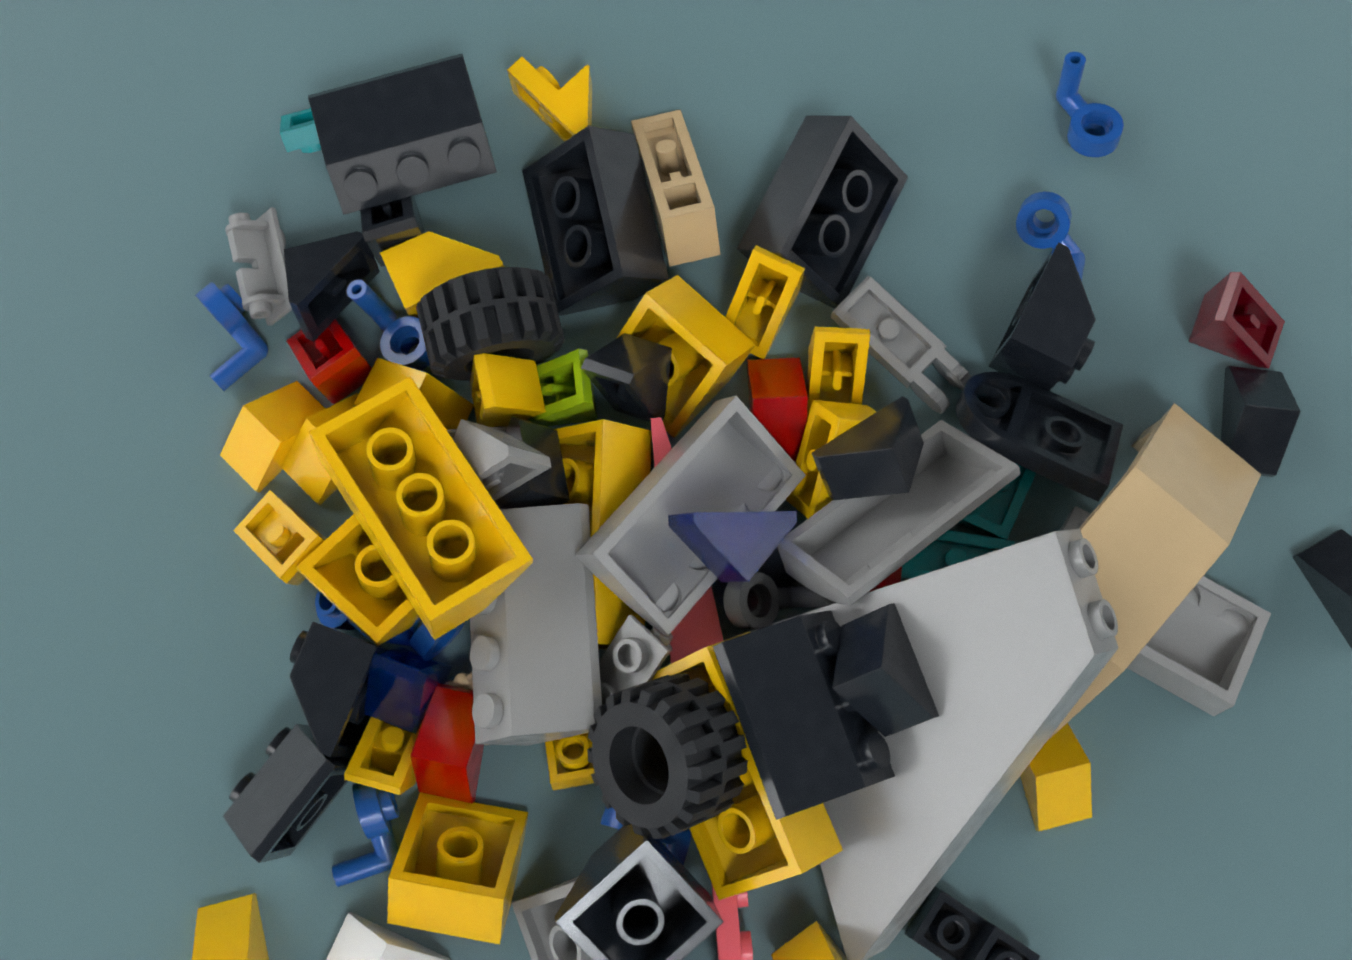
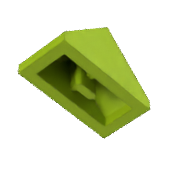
[527,349,597,426]

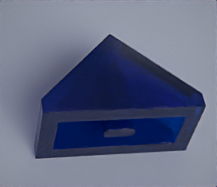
[668,511,797,582]
[364,647,452,734]

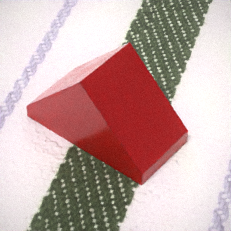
[286,319,372,405]
[747,357,808,463]
[411,683,484,804]

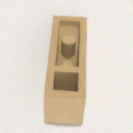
[631,109,721,267]

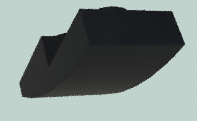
[904,886,1040,960]

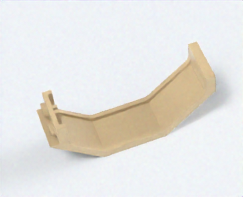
[1047,403,1261,741]

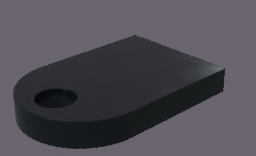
[956,372,1123,502]

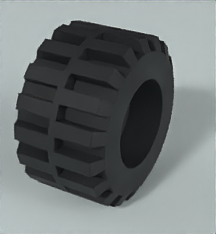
[416,267,565,381]
[587,673,748,839]

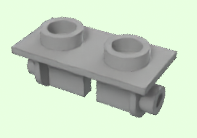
[225,207,292,326]
[599,615,673,705]

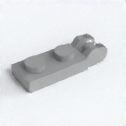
[830,276,971,414]

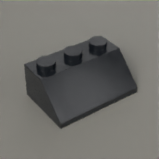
[308,53,497,215]
[737,115,908,309]
[522,125,669,316]
[713,610,895,820]

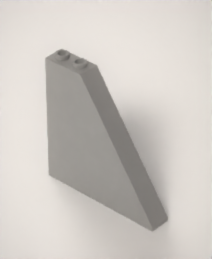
[755,528,1118,960]

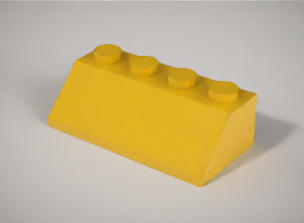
[309,376,533,640]
[555,419,652,650]
[652,632,843,900]

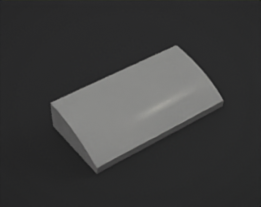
[575,395,806,635]
[776,420,1021,606]
[1059,506,1271,716]

